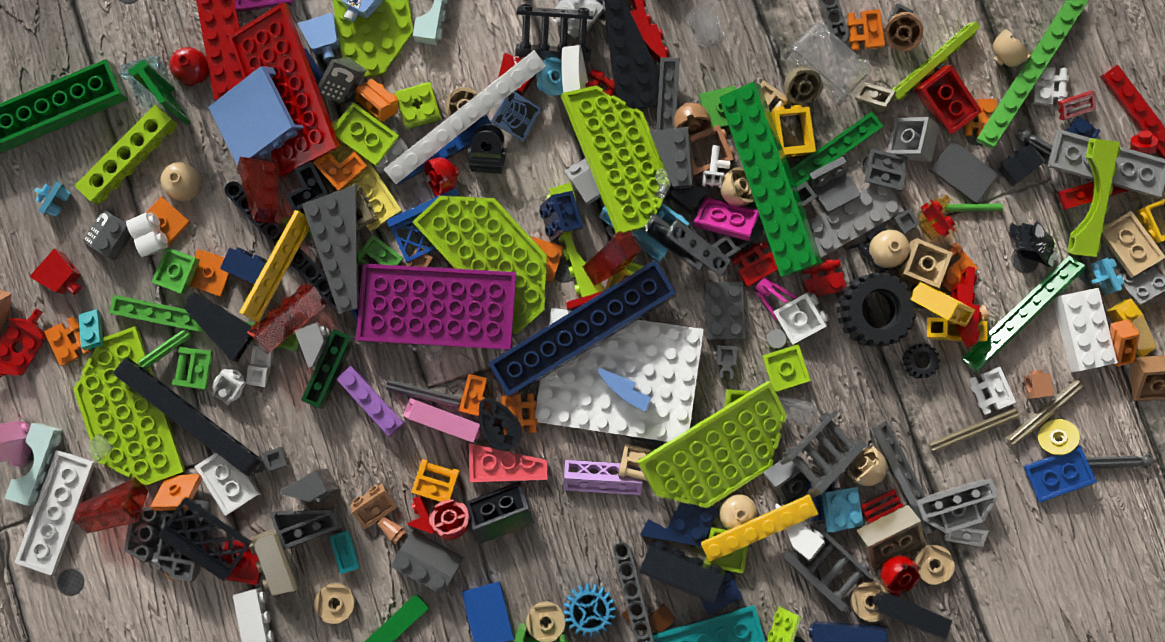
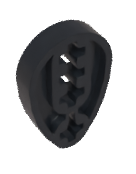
[479,398,522,450]

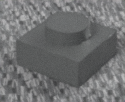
[892,208,920,234]

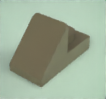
[854,82,896,114]

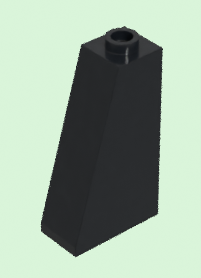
[184,292,259,362]
[872,590,953,639]

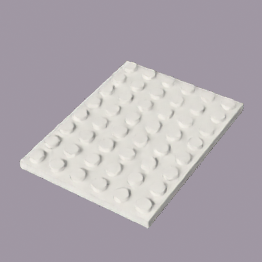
[535,308,704,442]

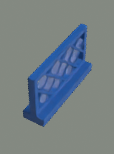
[386,188,460,263]

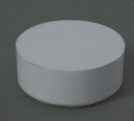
[766,329,786,349]

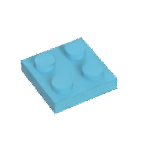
[822,487,864,532]

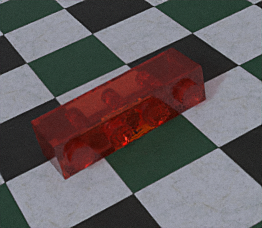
[247,283,327,354]

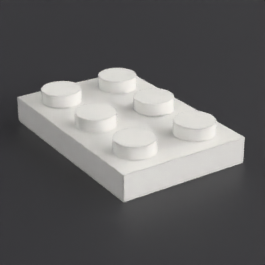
[194,453,260,516]

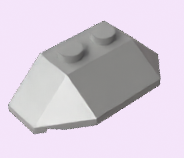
[916,478,998,533]

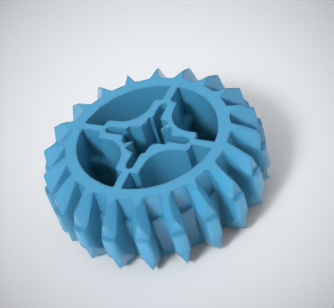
[563,583,616,638]

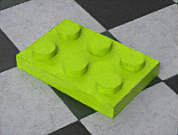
[333,102,399,167]

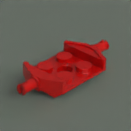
[0,308,46,379]

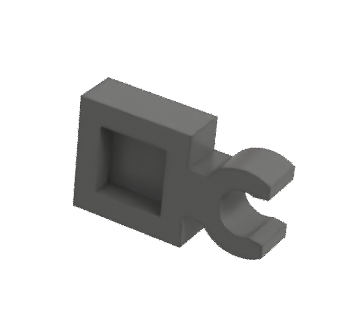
[716,345,737,379]
[254,447,288,473]

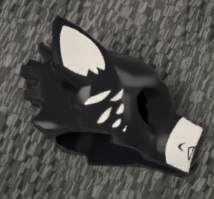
[1010,220,1058,267]

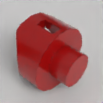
[1130,131,1158,155]

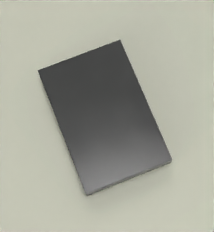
[929,140,998,204]

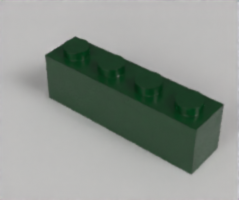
[301,329,355,409]

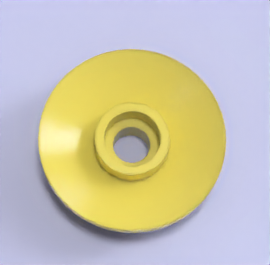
[1038,419,1080,455]

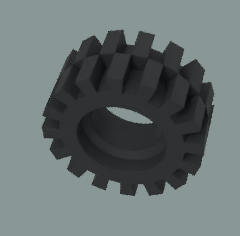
[902,343,941,379]

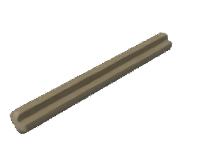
[1006,380,1084,446]
[928,408,1019,452]

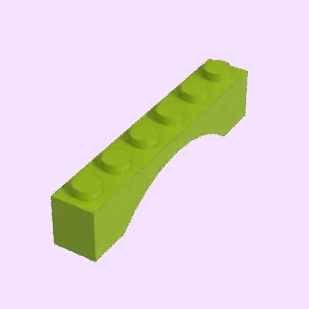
[1067,138,1121,257]
[546,182,604,297]

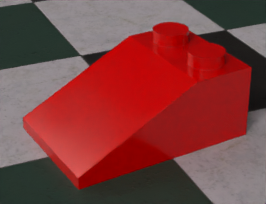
[914,65,982,135]

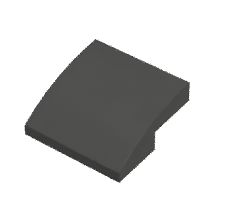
[864,148,908,191]

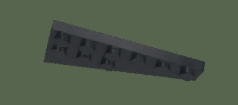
[603,0,660,109]

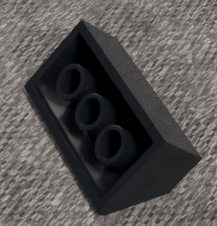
[639,541,725,604]

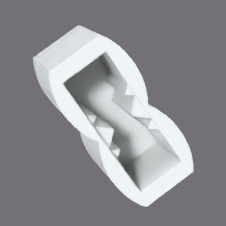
[126,212,168,257]

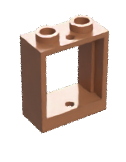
[691,125,735,178]

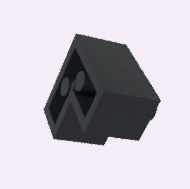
[286,161,330,214]

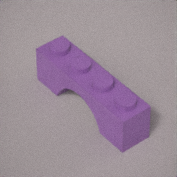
[337,366,406,436]

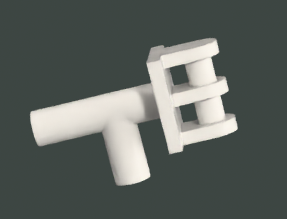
[702,145,730,188]

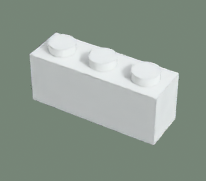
[233,587,274,642]

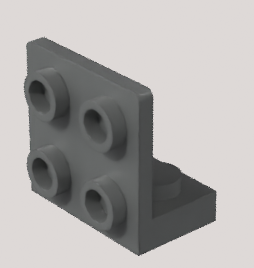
[809,156,861,213]

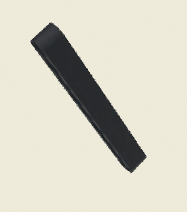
[224,181,337,310]
[113,357,262,477]

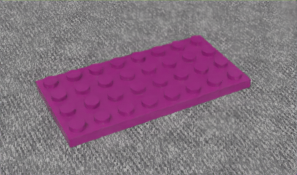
[356,264,517,350]

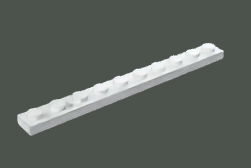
[384,50,546,184]

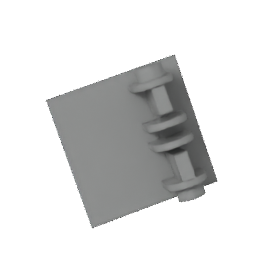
[1117,266,1165,305]

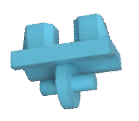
[34,181,71,217]
[1090,258,1125,295]

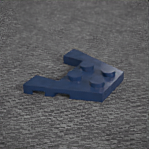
[640,502,719,546]

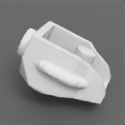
[212,369,245,406]

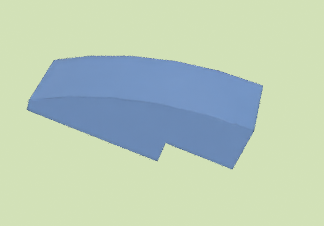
[598,368,652,412]

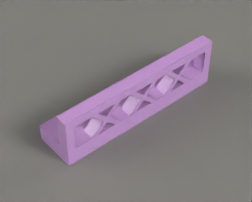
[564,460,642,495]

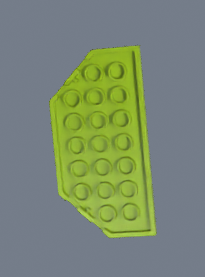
[332,0,414,78]
[561,85,670,236]
[413,196,547,335]
[73,326,186,485]
[637,381,787,508]

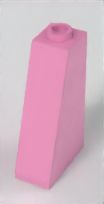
[403,398,481,442]

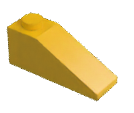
[1106,299,1157,357]

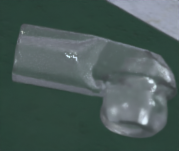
[655,169,671,199]

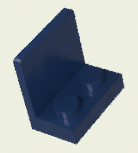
[539,191,584,241]

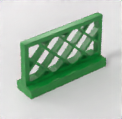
[128,59,191,125]

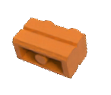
[356,79,399,122]
[1110,320,1140,366]

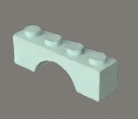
[413,0,448,45]
[5,423,62,506]

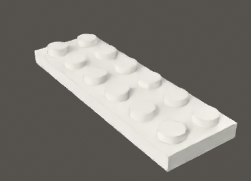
[14,450,96,575]

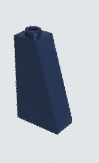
[809,621,888,642]

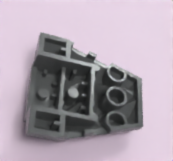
[124,499,212,582]

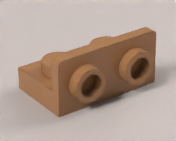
[350,483,397,529]

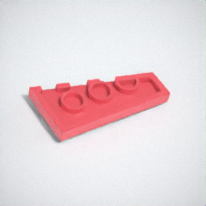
[469,443,548,482]

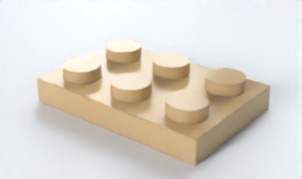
[1101,211,1165,278]

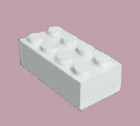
[1053,288,1117,372]

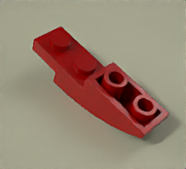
[630,0,669,63]
[951,266,981,347]

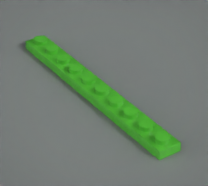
[976,0,1089,150]
[109,295,300,352]

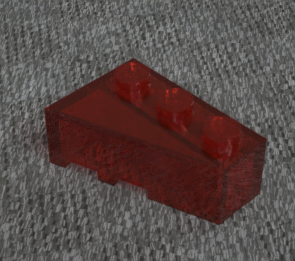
[237,157,279,223]
[582,230,642,286]
[73,477,148,534]

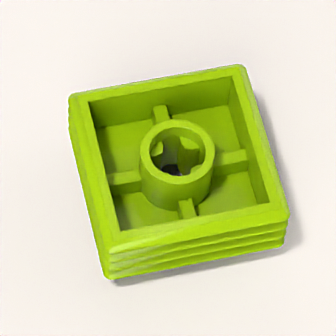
[395,82,441,130]

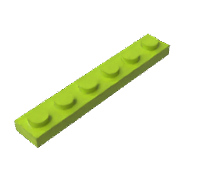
[892,21,980,101]

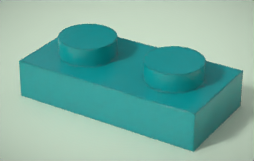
[79,309,103,351]
[329,530,360,574]

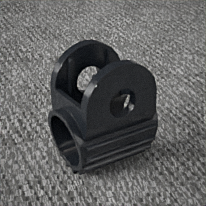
[468,124,507,174]

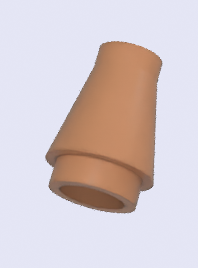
[377,517,407,545]

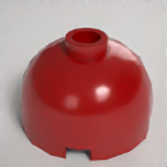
[169,47,209,86]
[424,157,459,196]
[429,499,470,540]
[880,556,921,596]

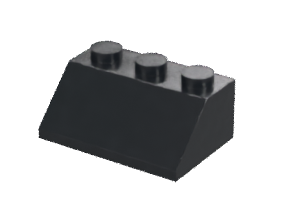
[466,481,535,544]

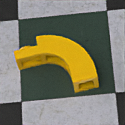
[927,317,987,342]

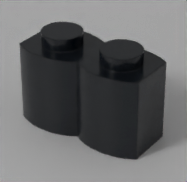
[998,143,1046,187]

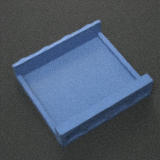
[208,66,303,168]

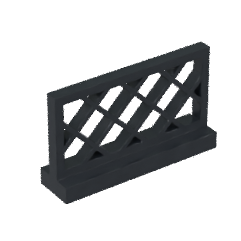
[157,496,252,581]

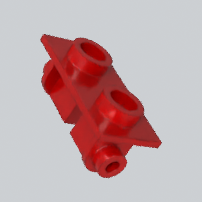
[920,199,956,238]

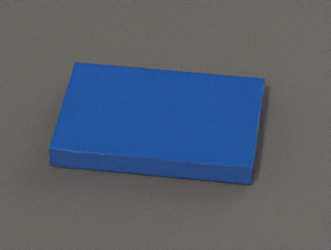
[1023,445,1097,503]
[462,581,514,642]

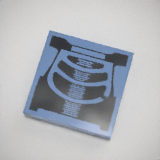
[491,92,541,142]

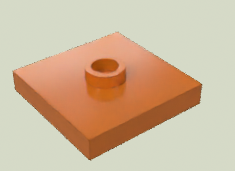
[146,196,191,250]
[190,249,231,297]
[150,474,203,511]

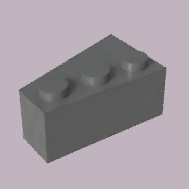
[650,127,694,190]
[269,508,343,550]

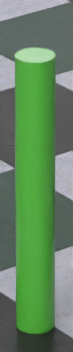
[944,204,1003,212]

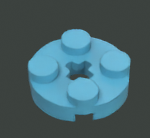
[536,57,563,97]

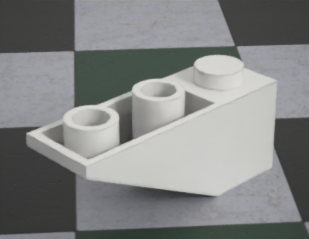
[775,504,825,562]

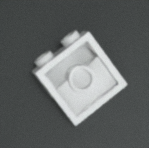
[553,0,604,38]
[773,292,829,345]

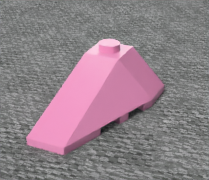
[0,421,31,467]

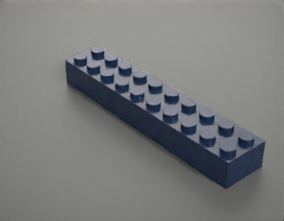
[488,260,676,398]

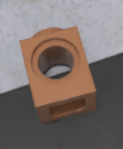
[1024,370,1054,399]

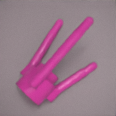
[755,277,798,320]

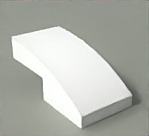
[246,344,274,387]

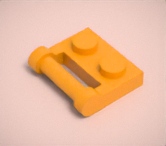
[411,459,460,502]

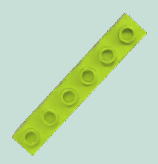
[74,104,178,205]

